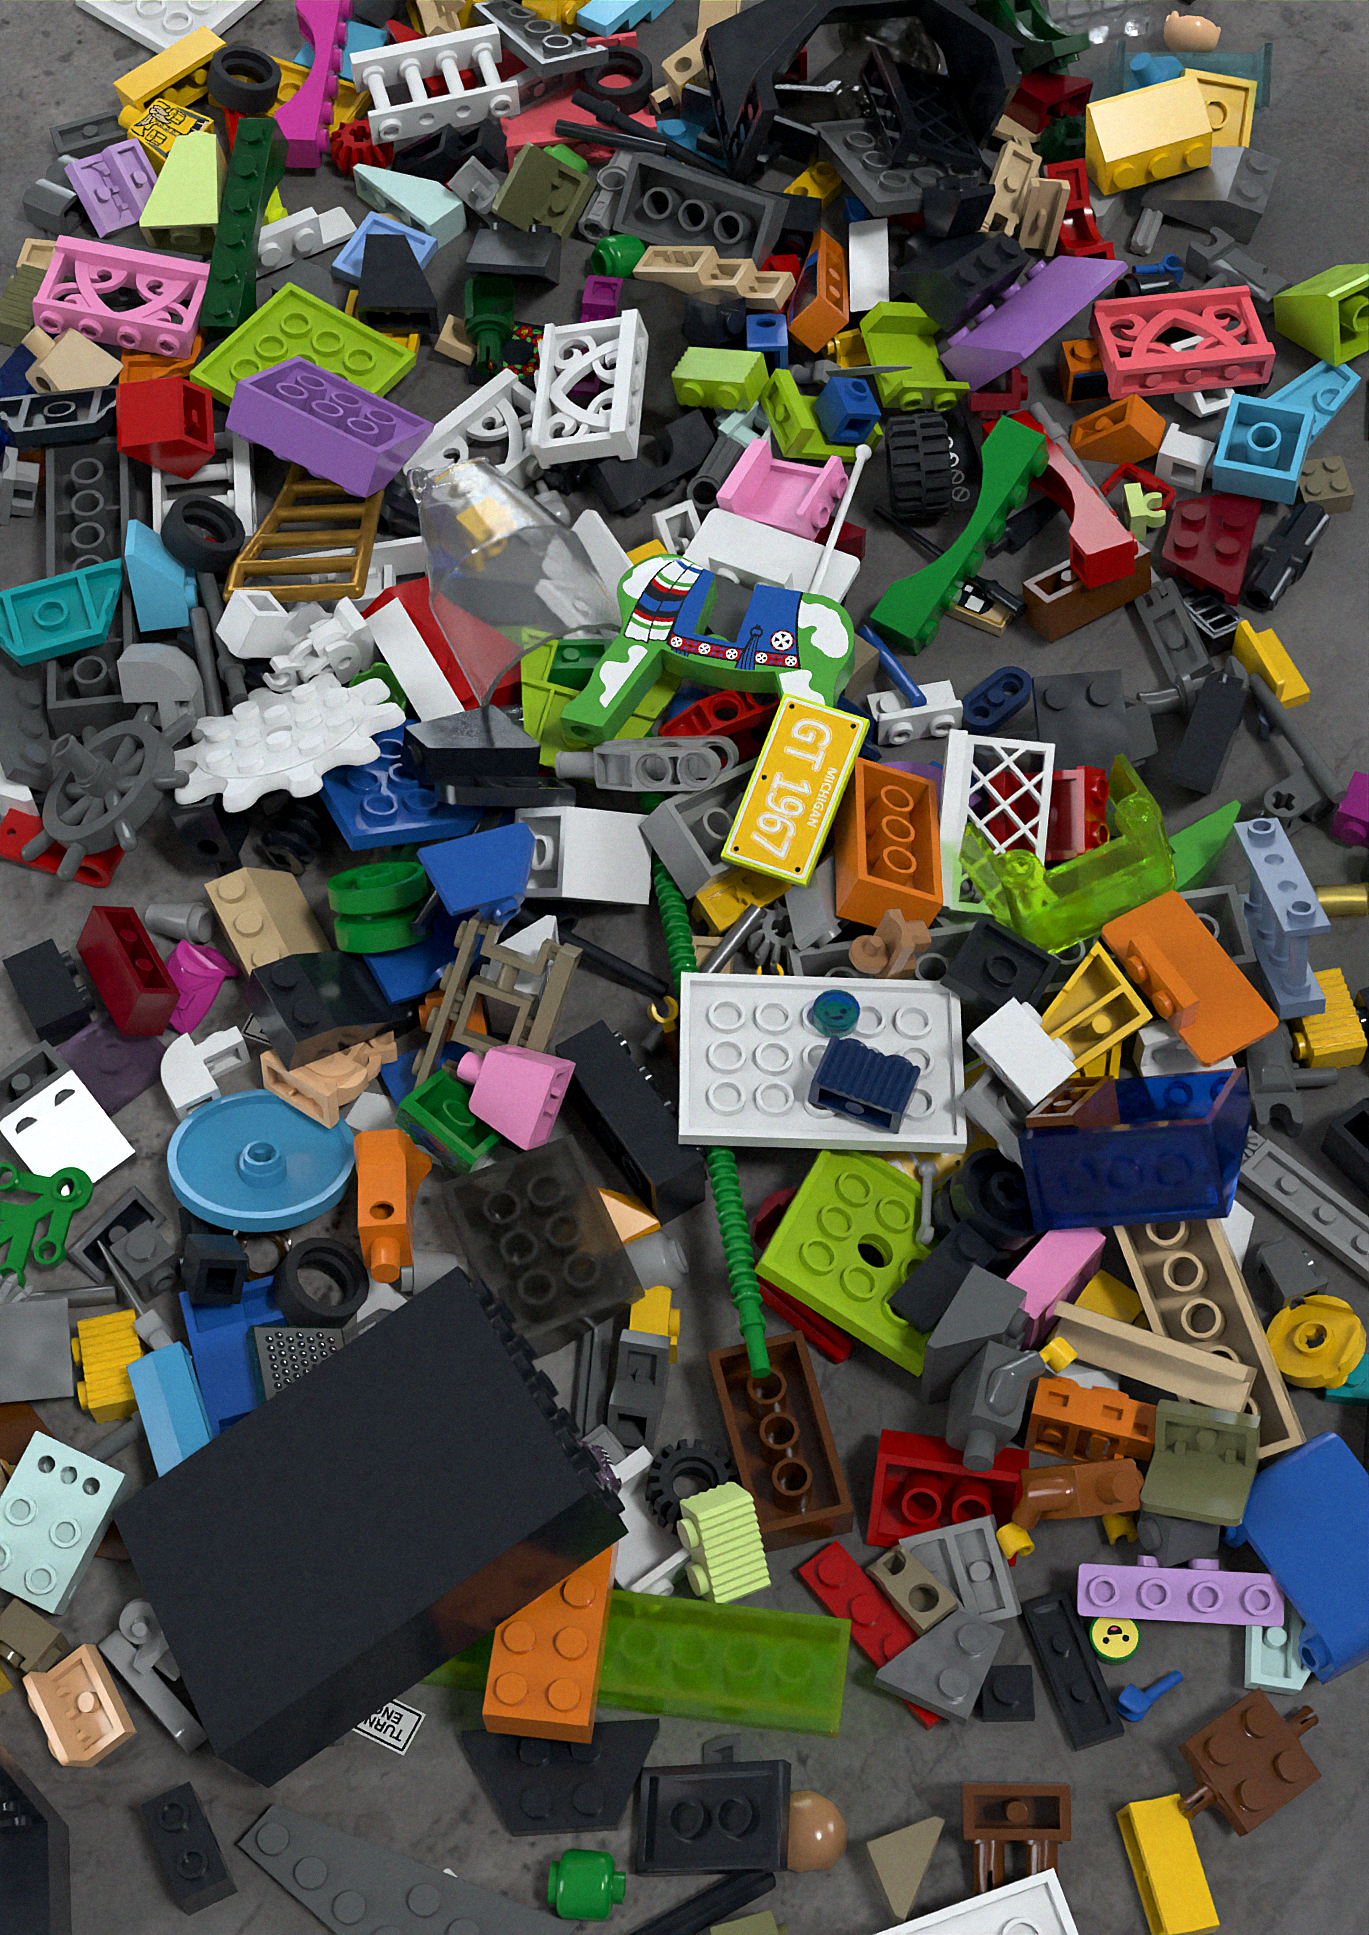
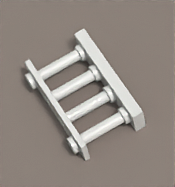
[349,23,520,145]
[152,428,259,560]

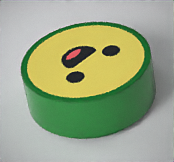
[1088,1617,1141,1665]

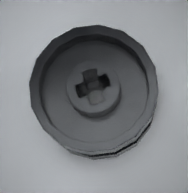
[931,1148,1053,1272]

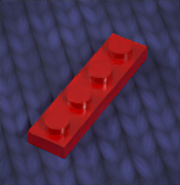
[798,1540,944,1731]

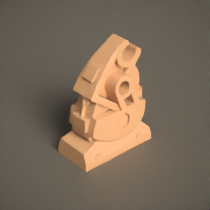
[260,1030,398,1130]

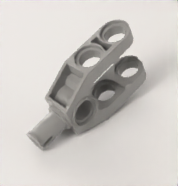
[555,735,739,792]

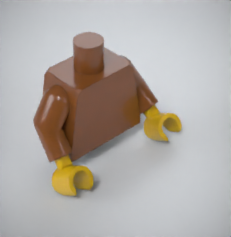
[996,1458,1145,1560]

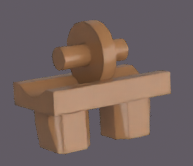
[849,908,932,980]

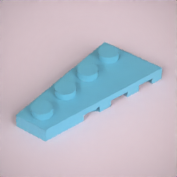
[1215,360,1361,449]

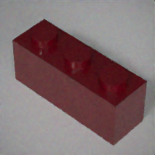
[76,905,181,1036]

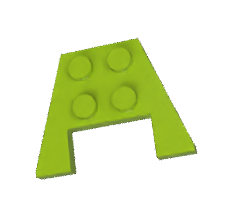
[520,630,683,785]

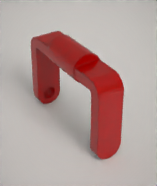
[1100,462,1176,513]

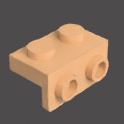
[22,1644,137,1767]

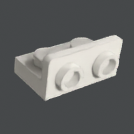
[866,680,963,746]

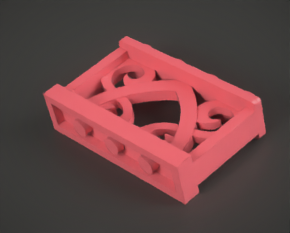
[1088,285,1276,400]

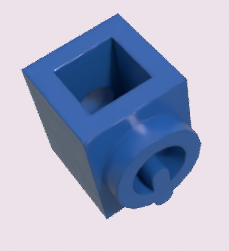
[814,376,881,444]

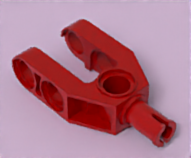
[658,689,780,781]

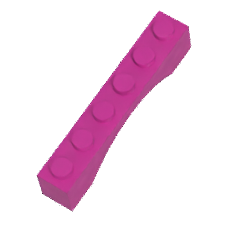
[274,0,353,168]

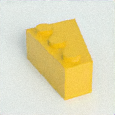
[1040,941,1153,1082]

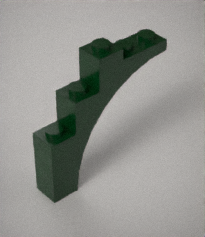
[976,0,1091,76]

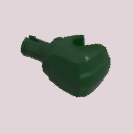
[463,274,516,375]

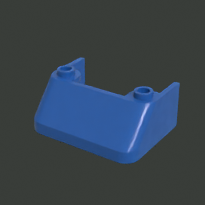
[361,822,536,1006]

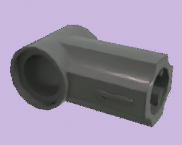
[686,435,746,521]

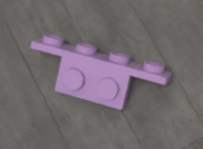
[1077,1555,1285,1627]

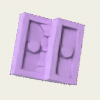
[64,137,158,239]

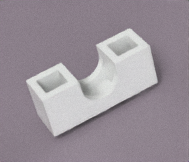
[216,590,340,659]

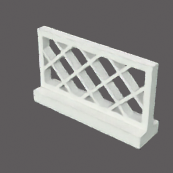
[938,729,1055,918]

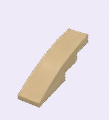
[632,246,796,311]

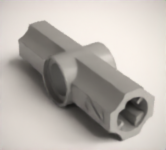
[578,149,634,243]

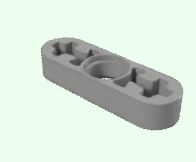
[97,1629,208,1755]

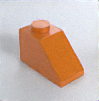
[1069,393,1166,465]

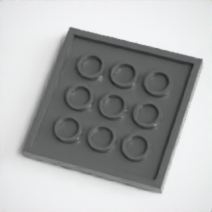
[810,117,995,218]

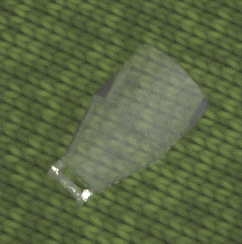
[406,456,623,707]

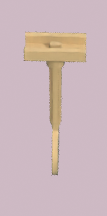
[992,114,1071,256]

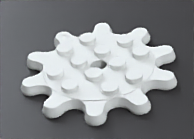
[174,673,406,812]

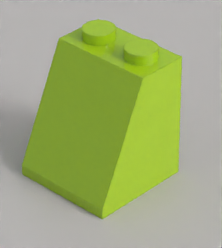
[1273,263,1369,367]

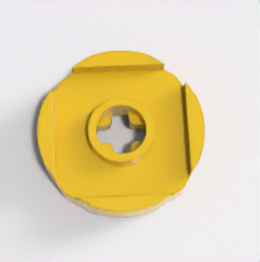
[1266,1295,1367,1389]

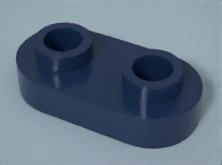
[961,666,1032,735]

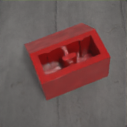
[116,376,215,480]

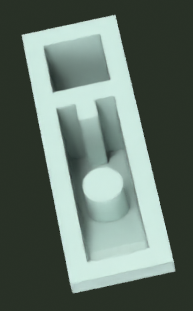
[353,163,467,250]

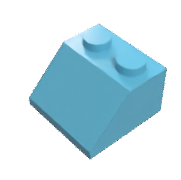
[125,519,199,632]

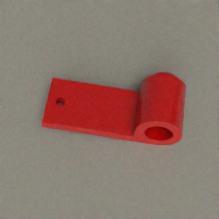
[0,808,126,888]

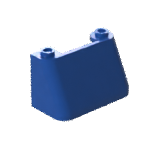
[1219,1431,1369,1685]

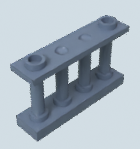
[1233,817,1331,1020]

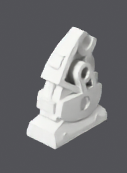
[263,596,383,693]

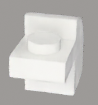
[161,1026,251,1123]

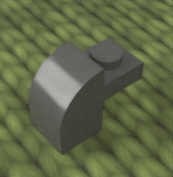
[607,1329,671,1450]

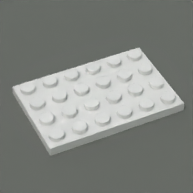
[678,972,967,1153]

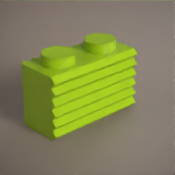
[671,347,769,412]

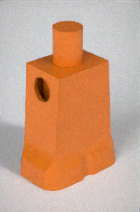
[353,1129,432,1283]

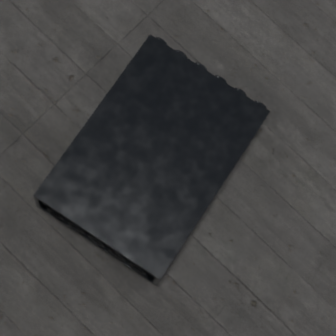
[111,1266,629,1789]

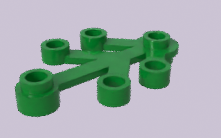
[0,1162,93,1288]

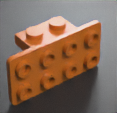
[1101,890,1279,1068]

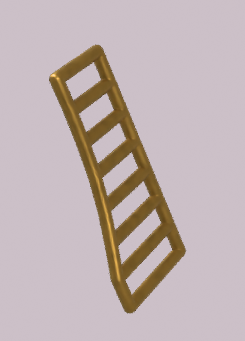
[223,403,396,604]

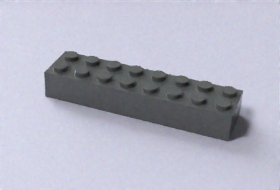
[46,436,141,738]

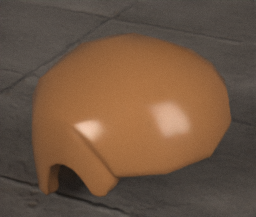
[787,1790,849,1873]

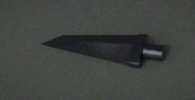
[985,496,1062,558]

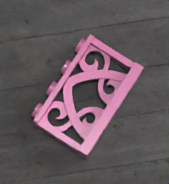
[32,235,211,359]

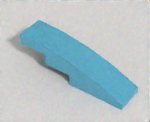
[576,0,675,38]

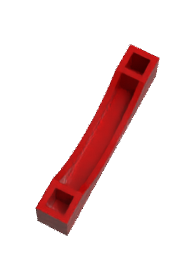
[982,410,1138,589]

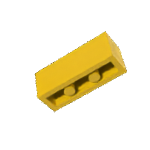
[113,25,234,113]

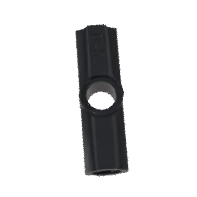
[1241,501,1331,613]

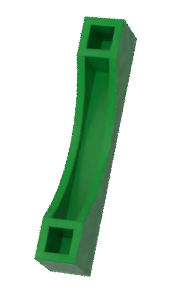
[870,415,1050,656]

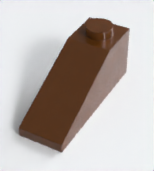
[1025,1075,1122,1151]

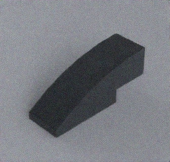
[391,118,507,183]

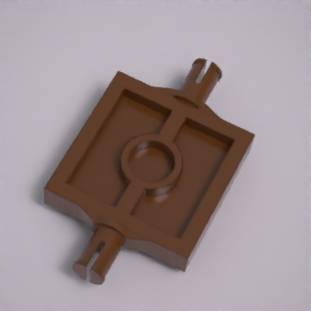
[1177,1687,1322,1837]

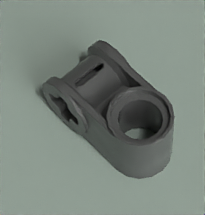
[1257,765,1338,839]

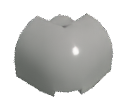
[117,643,207,742]

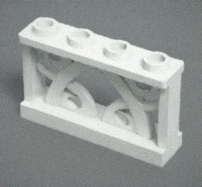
[526,309,649,469]
[394,368,565,533]

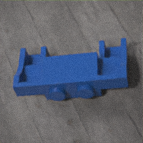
[179,1275,290,1438]

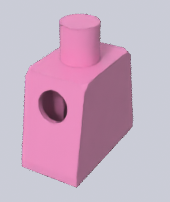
[457,1044,576,1151]

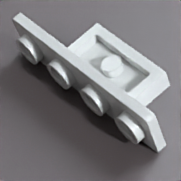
[205,207,357,278]
[268,536,436,612]

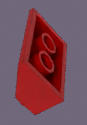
[866,1429,1030,1567]

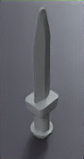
[789,360,912,388]
[97,1241,173,1351]

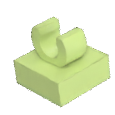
[1122,483,1166,541]

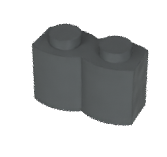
[22,154,87,236]

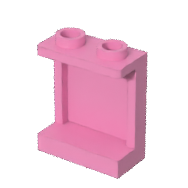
[716,438,849,542]

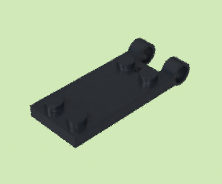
[1031,669,1144,892]

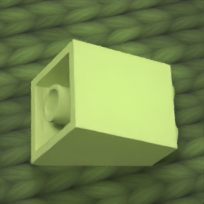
[139,131,228,255]

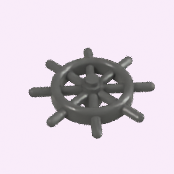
[21,702,198,882]

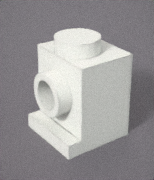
[1155,423,1216,493]

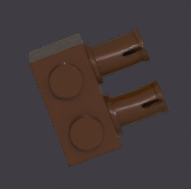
[960,1781,1071,1894]

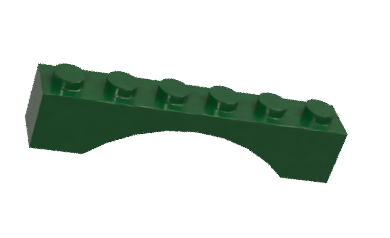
[199,118,289,343]

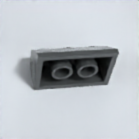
[920,1264,1030,1405]

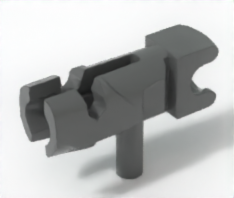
[1186,227,1292,318]
[1244,1007,1337,1138]

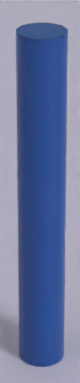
[857,625,927,708]

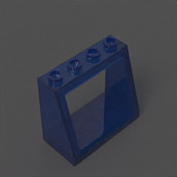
[1018,1067,1252,1231]

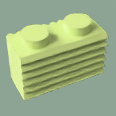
[677,1482,771,1607]

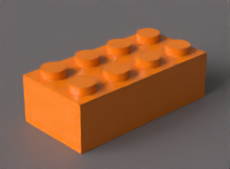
[834,757,943,929]
[482,1540,619,1744]

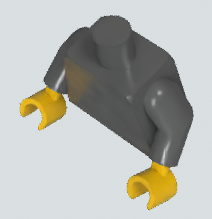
[946,1337,1078,1472]

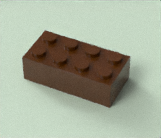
[707,1330,854,1553]

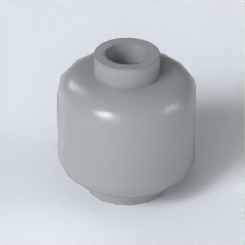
[614,1231,689,1291]

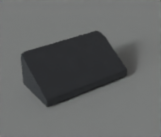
[66,1186,167,1286]

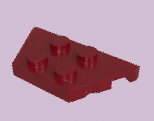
[1160,493,1264,607]

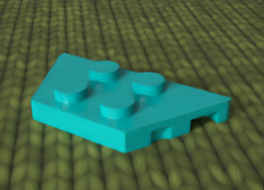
[0,558,126,666]

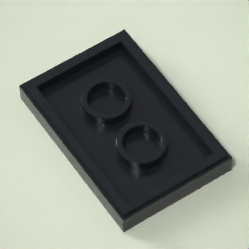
[635,1759,792,1877]

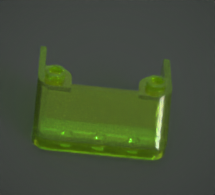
[958,752,1177,955]

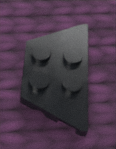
[0,384,119,448]
[461,1718,660,1837]

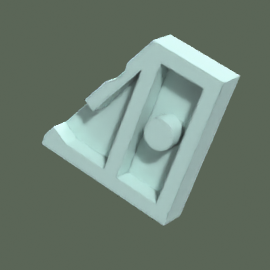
[1245,1595,1311,1696]

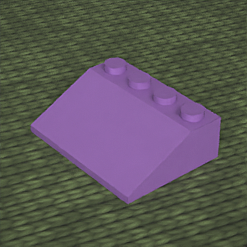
[939,256,1129,391]
[225,356,435,498]

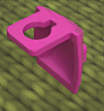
[163,939,242,1035]

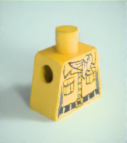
[118,98,214,177]

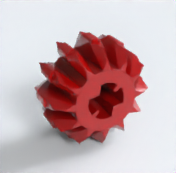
[330,117,394,179]

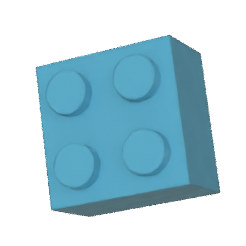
[1212,393,1315,505]

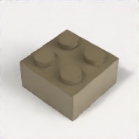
[1295,455,1355,514]

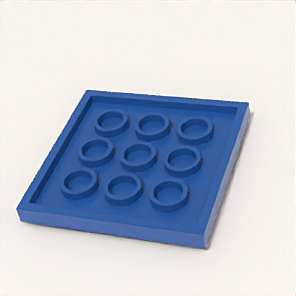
[318,719,517,851]

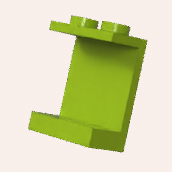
[859,301,970,412]
[758,369,884,464]

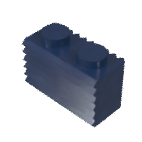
[808,1036,921,1134]

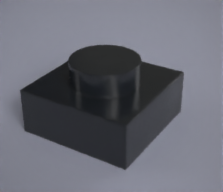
[980,1665,1035,1722]

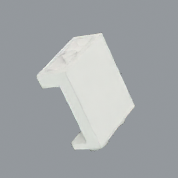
[599,1445,693,1611]

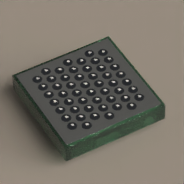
[245,1326,346,1407]

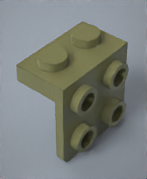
[492,142,598,251]
[1140,1399,1261,1527]

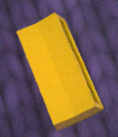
[1116,1793,1220,1935]

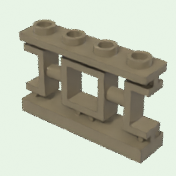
[411,912,583,1090]

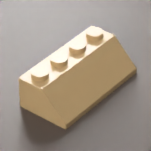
[204,867,333,982]

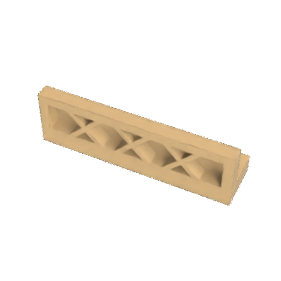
[1053,1300,1258,1413]

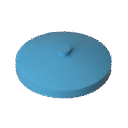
[167,1089,356,1232]

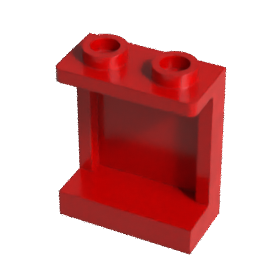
[989,765,1110,864]

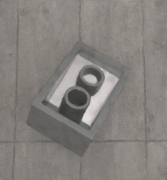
[1140,146,1281,245]

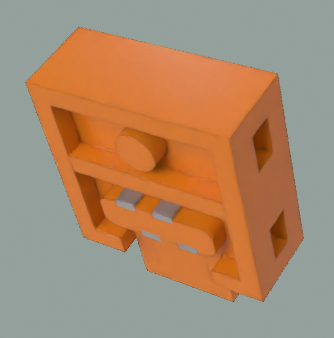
[1024,1376,1157,1462]

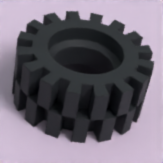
[645,1439,738,1536]

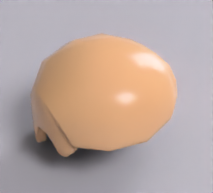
[1164,11,1221,59]

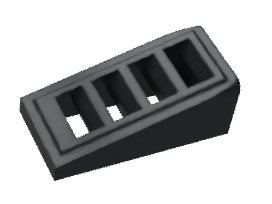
[1165,583,1244,658]

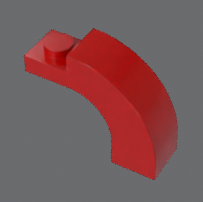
[1043,158,1117,282]

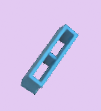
[126,1341,215,1478]

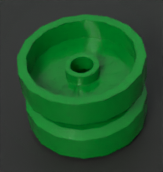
[327,861,435,953]

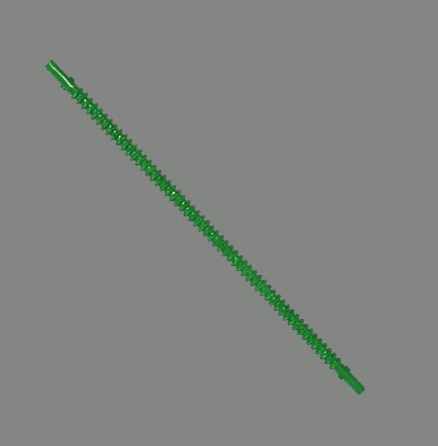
[637,729,771,1378]

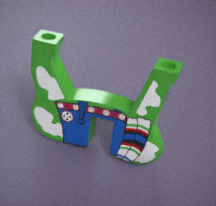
[560,554,856,746]

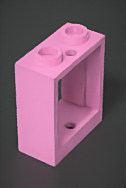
[1006,1209,1106,1353]

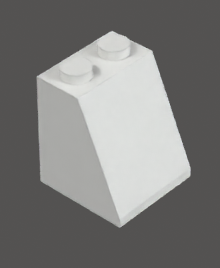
[514,806,652,905]

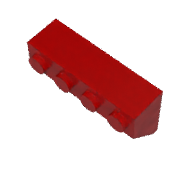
[361,576,522,714]

